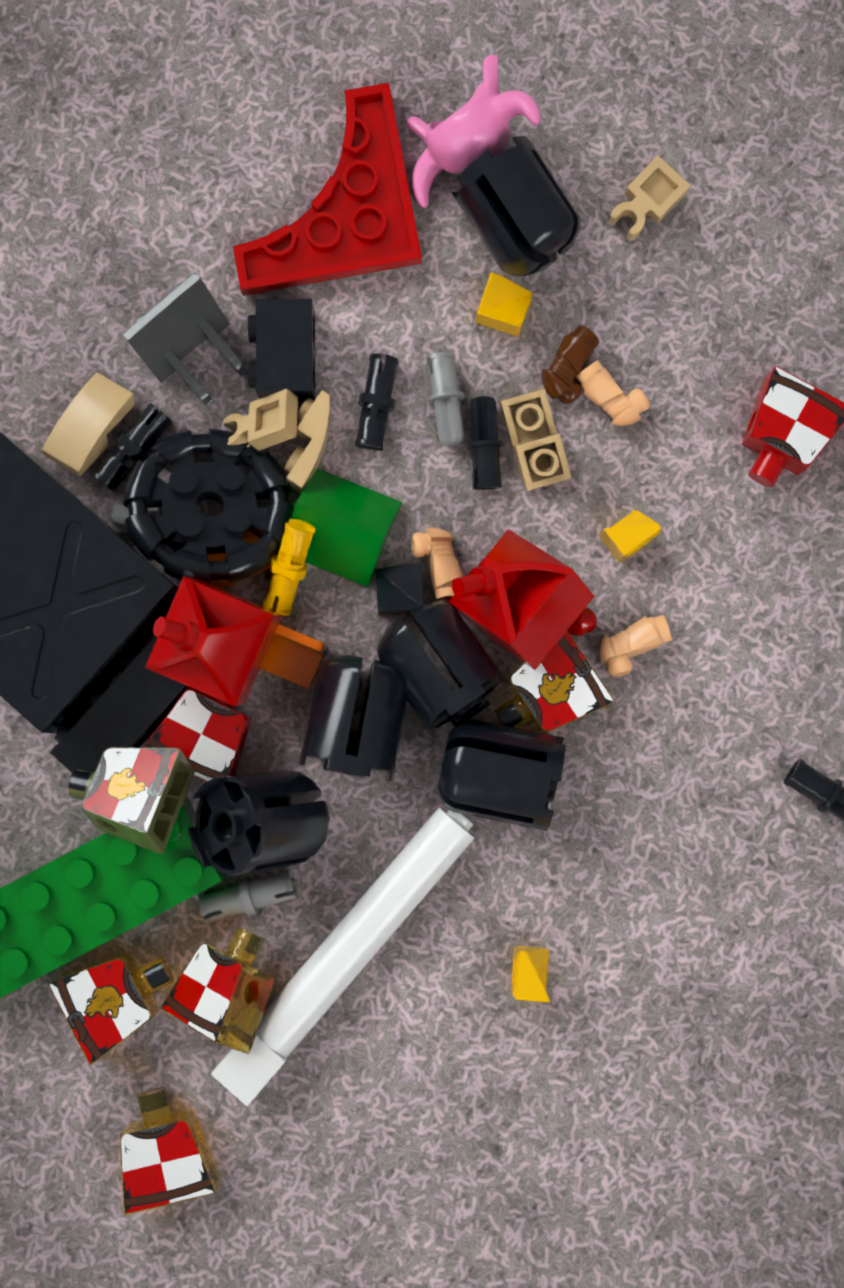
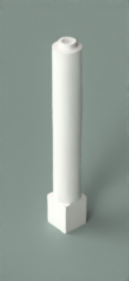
[211,807,475,1106]

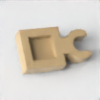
[609,155,691,242]
[223,389,298,450]

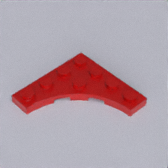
[233,83,422,296]

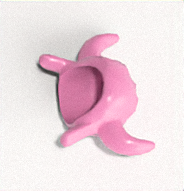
[407,55,541,209]

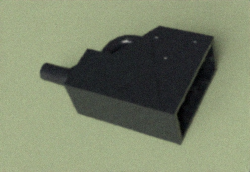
[0,432,179,734]

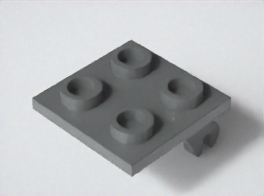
[122,272,248,407]

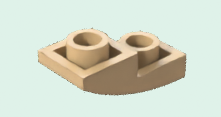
[42,372,135,477]
[499,388,572,491]
[285,390,331,493]

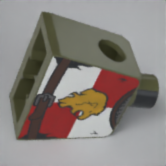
[68,747,195,854]

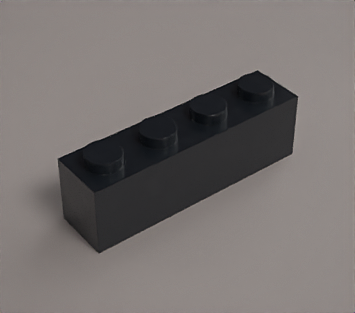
[50,613,191,773]

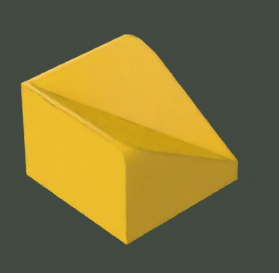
[476,272,533,337]
[598,510,662,562]
[511,945,550,1003]

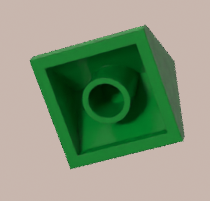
[291,469,402,587]

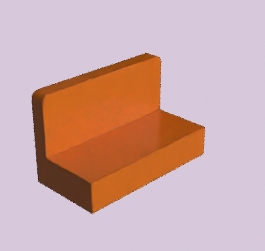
[260,624,328,690]

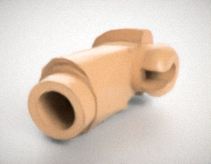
[576,360,650,426]
[411,527,464,601]
[599,615,672,677]

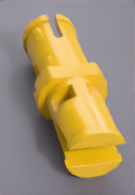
[262,519,316,616]

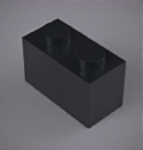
[248,299,315,401]

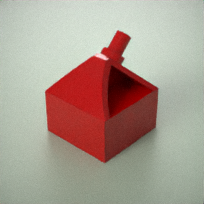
[449,529,595,670]
[145,576,282,707]

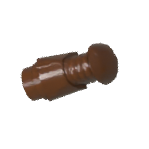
[541,325,599,404]

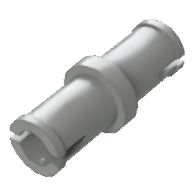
[199,869,299,924]

